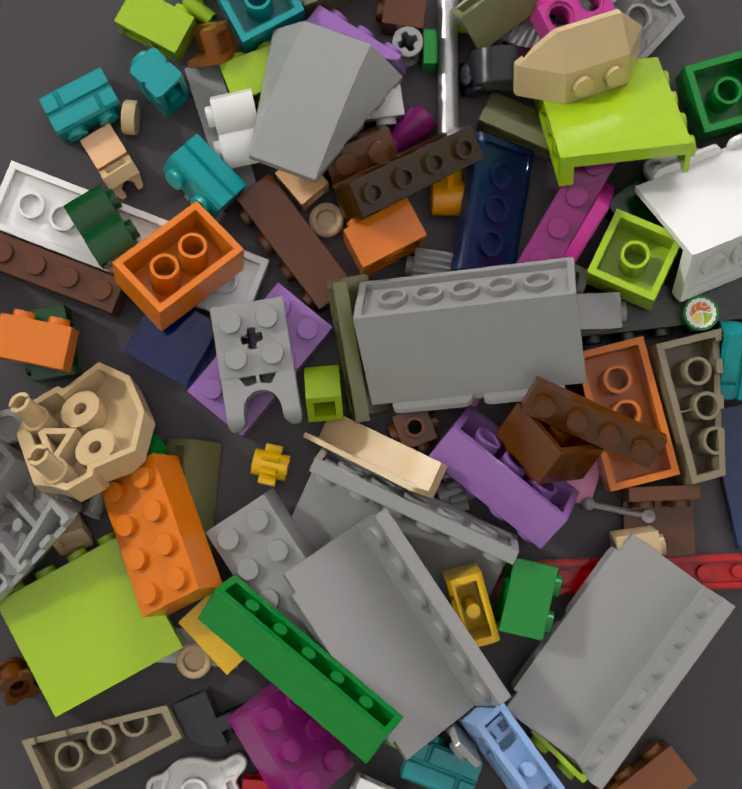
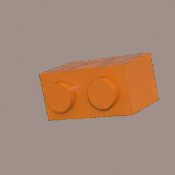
[0,309,79,373]

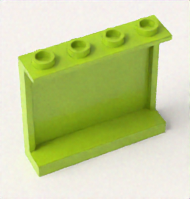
[534,57,696,186]
[0,531,187,717]

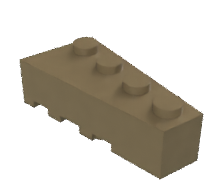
[646,328,726,485]
[22,703,187,789]

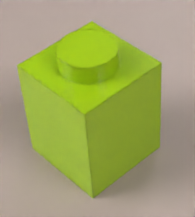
[304,365,344,422]

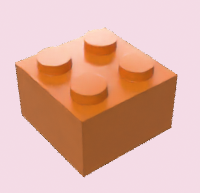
[343,197,427,276]

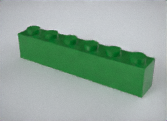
[198,575,404,764]

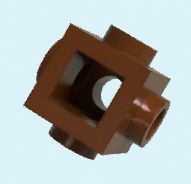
[387,410,441,452]

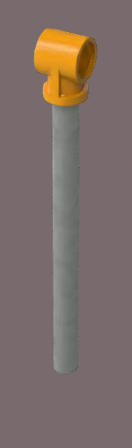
[430,0,466,216]

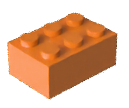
[112,201,244,332]

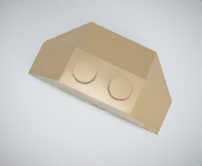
[513,9,642,104]

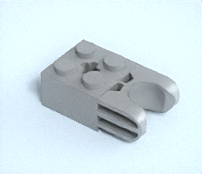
[210,296,303,434]

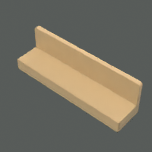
[303,415,448,499]

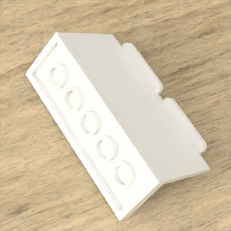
[634,133,742,302]

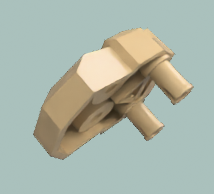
[9,362,156,502]

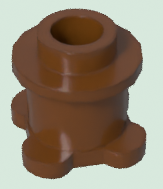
[0,657,39,706]

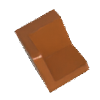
[187,19,239,69]

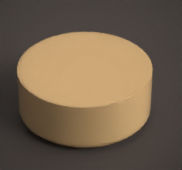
[121,99,141,135]
[309,203,344,239]
[176,642,213,679]

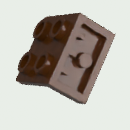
[621,485,701,556]

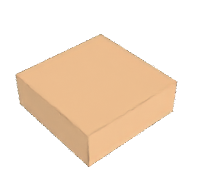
[80,123,129,171]

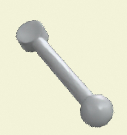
[582,497,655,523]

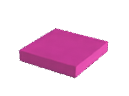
[562,182,615,263]

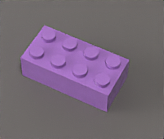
[187,283,333,438]
[429,405,579,549]

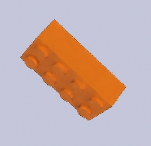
[576,336,680,492]
[101,453,223,617]

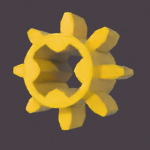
[250,443,291,487]

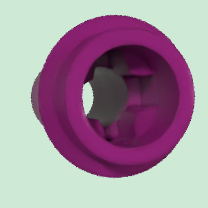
[391,103,437,153]

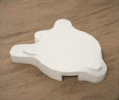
[146,752,248,789]

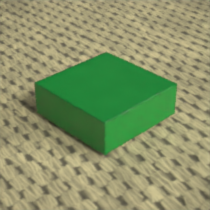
[422,29,437,74]

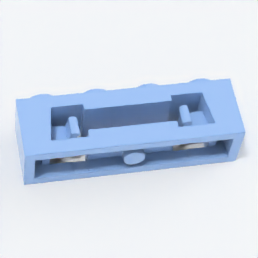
[458,703,565,789]

